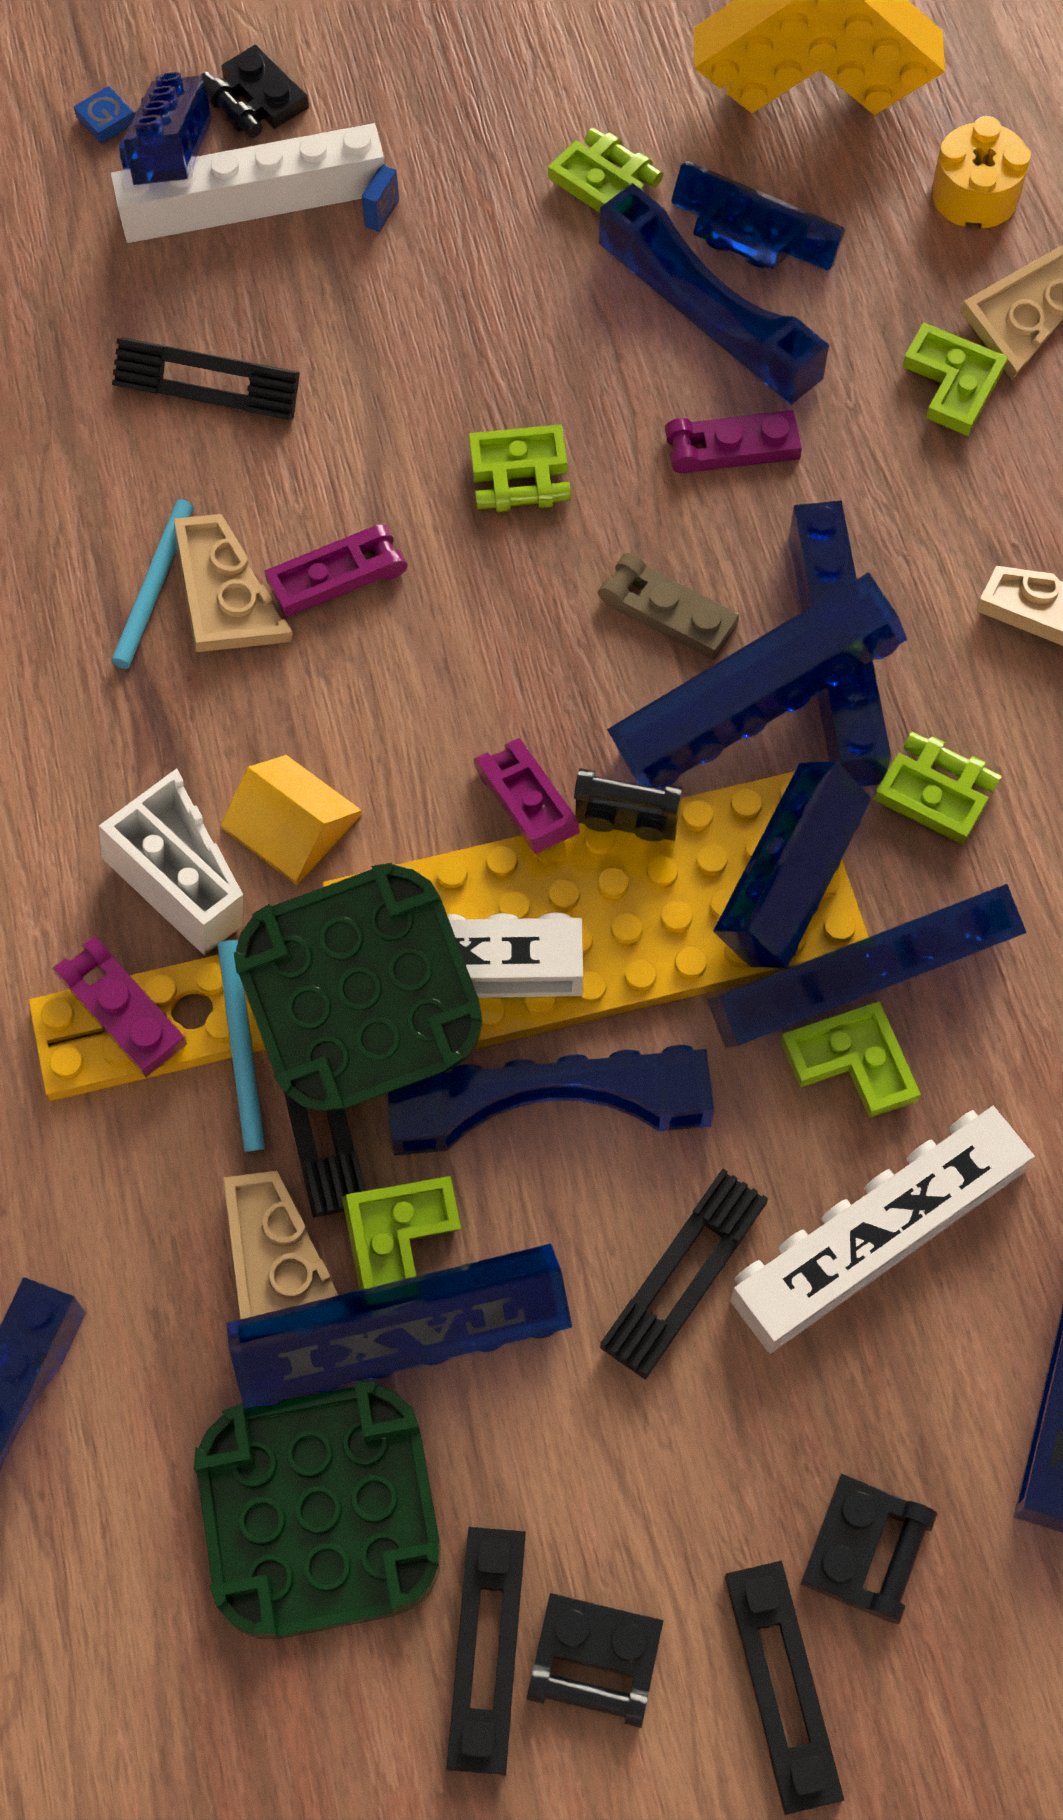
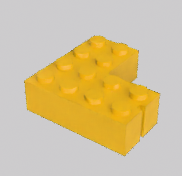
[694,0,945,116]

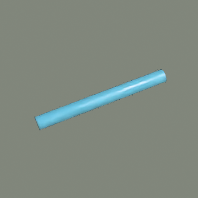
[111,499,194,669]
[217,940,266,1153]

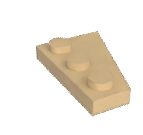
[959,245,1063,381]
[174,514,293,652]
[976,566,1063,646]
[223,1170,353,1341]

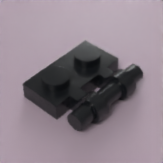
[197,44,309,138]

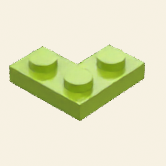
[902,322,1008,436]
[780,1001,921,1118]
[342,1176,461,1305]

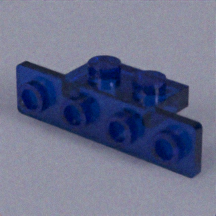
[671,161,845,270]

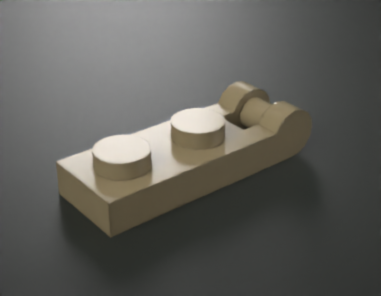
[598,553,739,660]

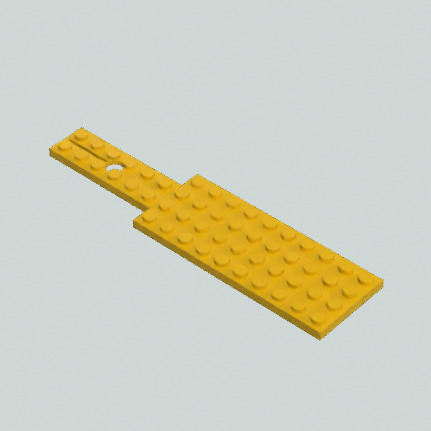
[29,768,872,1101]

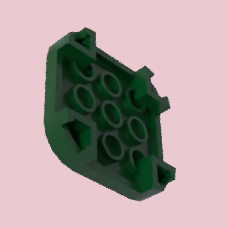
[233,863,483,1112]
[194,1381,441,1639]

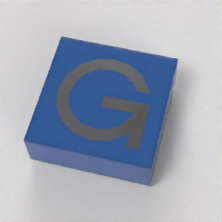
[74,86,136,144]
[362,165,399,232]

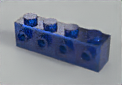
[119,72,212,185]
[713,761,872,968]

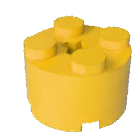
[932,116,1031,229]

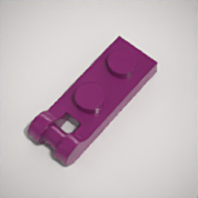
[665,410,802,473]
[264,524,408,618]
[474,738,580,854]
[53,936,187,1077]

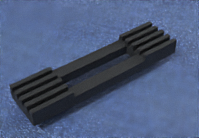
[112,337,300,420]
[284,1094,366,1218]
[600,1168,768,1380]
[446,1527,526,1776]
[725,1560,844,1815]

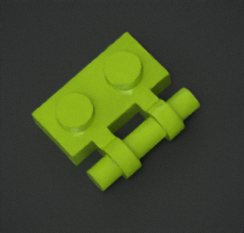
[548,128,664,224]
[469,424,571,512]
[873,731,1002,845]

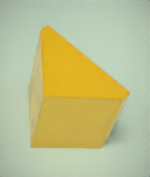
[220,755,362,885]

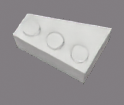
[99,768,243,956]

